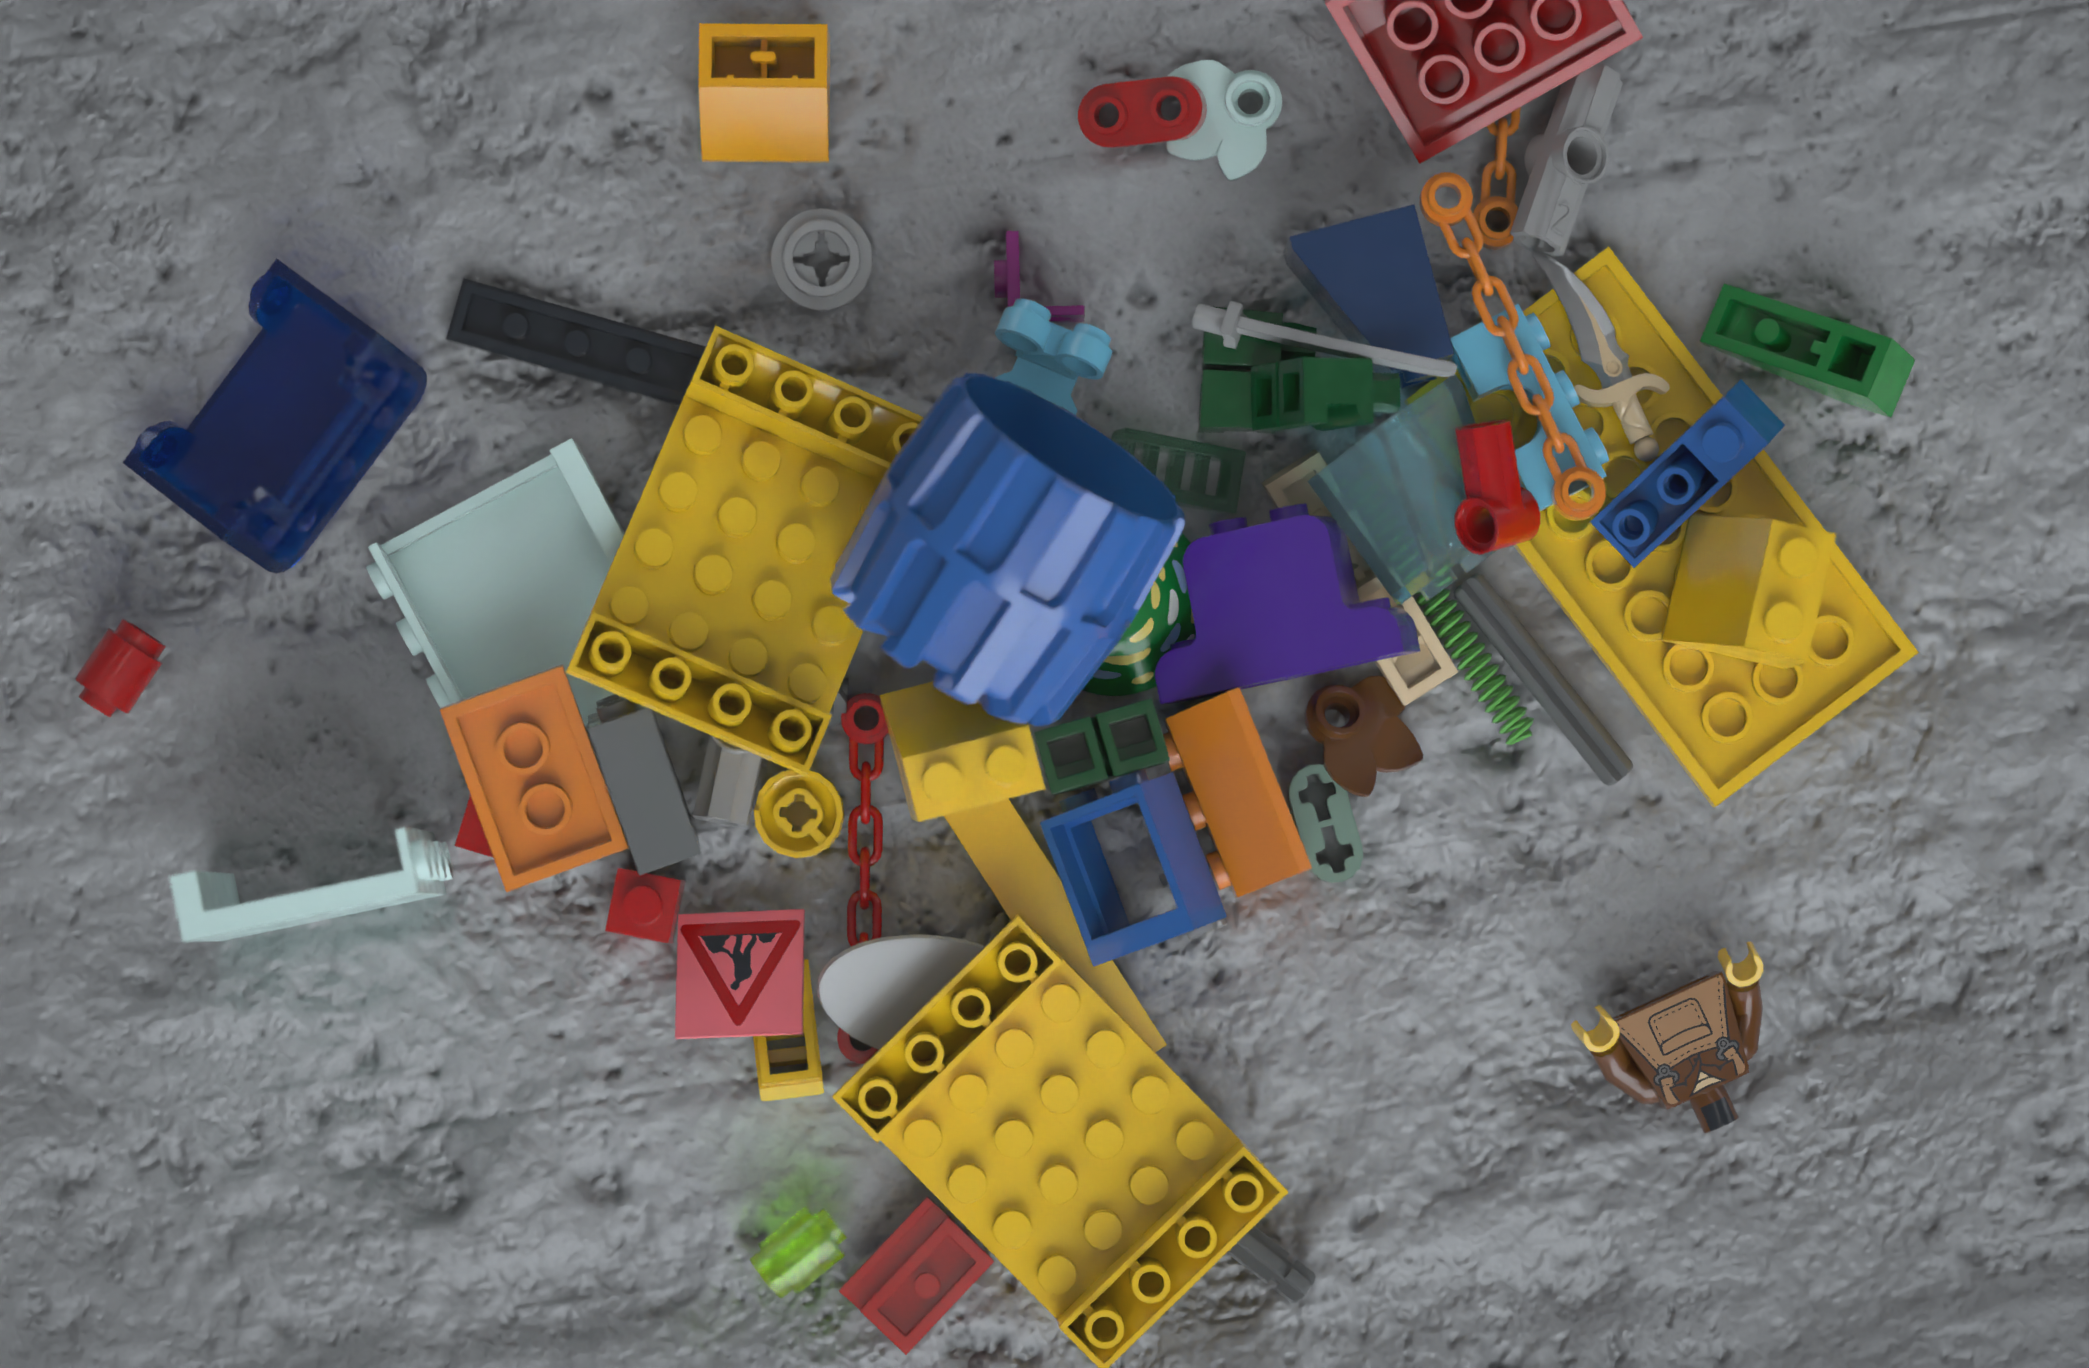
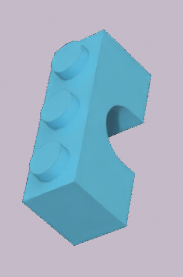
[1450,304,1609,511]

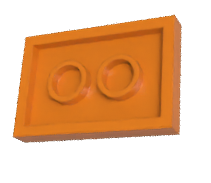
[440,664,629,892]

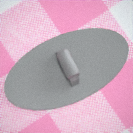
[817,935,985,1049]

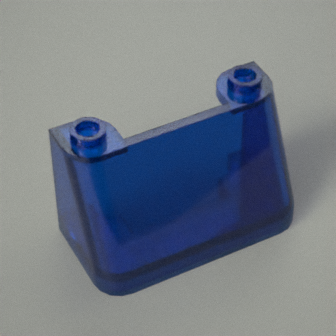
[122,258,427,574]

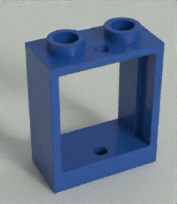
[1039,769,1227,967]

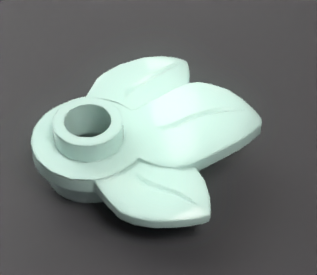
[1167,60,1282,181]

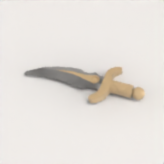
[1532,250,1670,462]

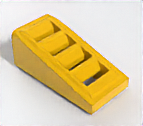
[753,959,824,1101]

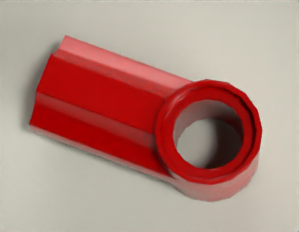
[1455,419,1541,555]

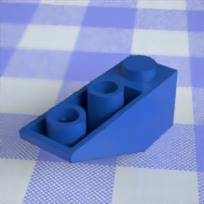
[1590,379,1785,568]

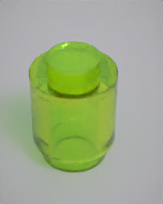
[749,1206,848,1299]

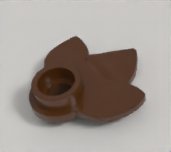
[1304,676,1424,797]

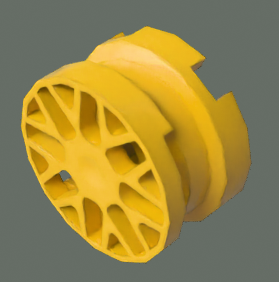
[753,770,845,858]

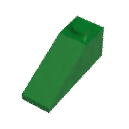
[1700,283,1915,418]

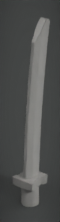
[1192,301,1457,377]

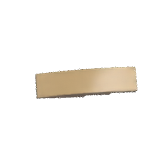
[1261,449,1458,706]

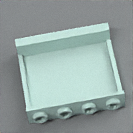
[366,438,625,726]
[169,827,454,942]

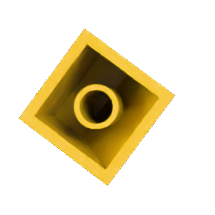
[1661,515,1836,669]
[879,681,1045,822]

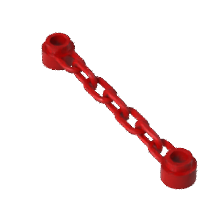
[837,693,889,1064]

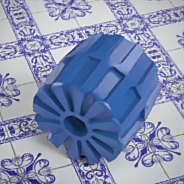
[830,373,1185,726]

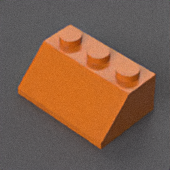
[1163,687,1312,898]

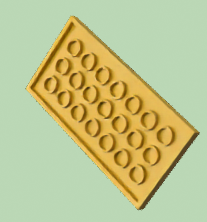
[1404,247,1919,807]

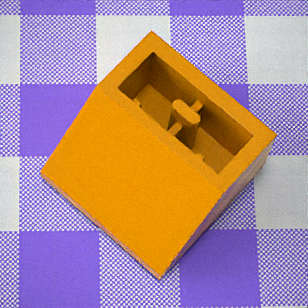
[698,23,830,163]

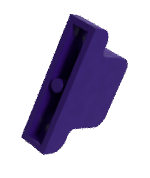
[1155,503,1421,704]

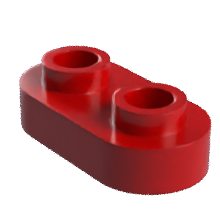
[1078,76,1207,148]

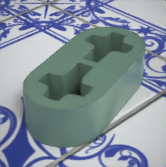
[1287,764,1363,883]

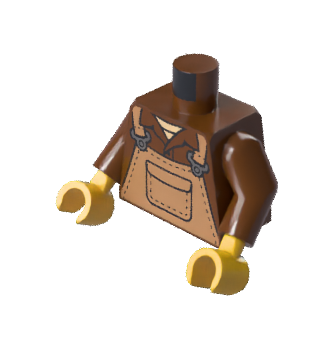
[1571,941,1763,1133]

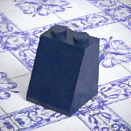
[1283,204,1454,389]

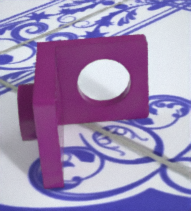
[994,231,1085,323]

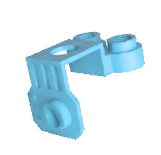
[995,299,1112,415]

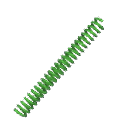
[1339,471,1534,745]

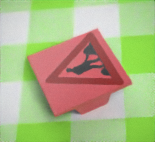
[675,909,805,1039]

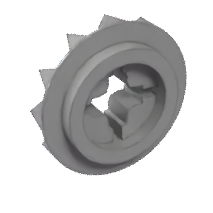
[771,209,873,312]

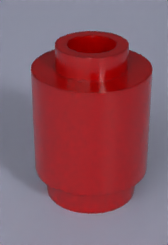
[75,619,166,718]

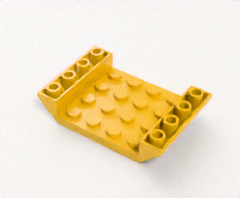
[566,325,924,776]
[832,915,1289,1368]

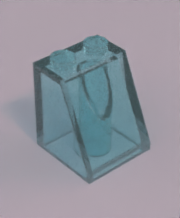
[1307,375,1497,606]

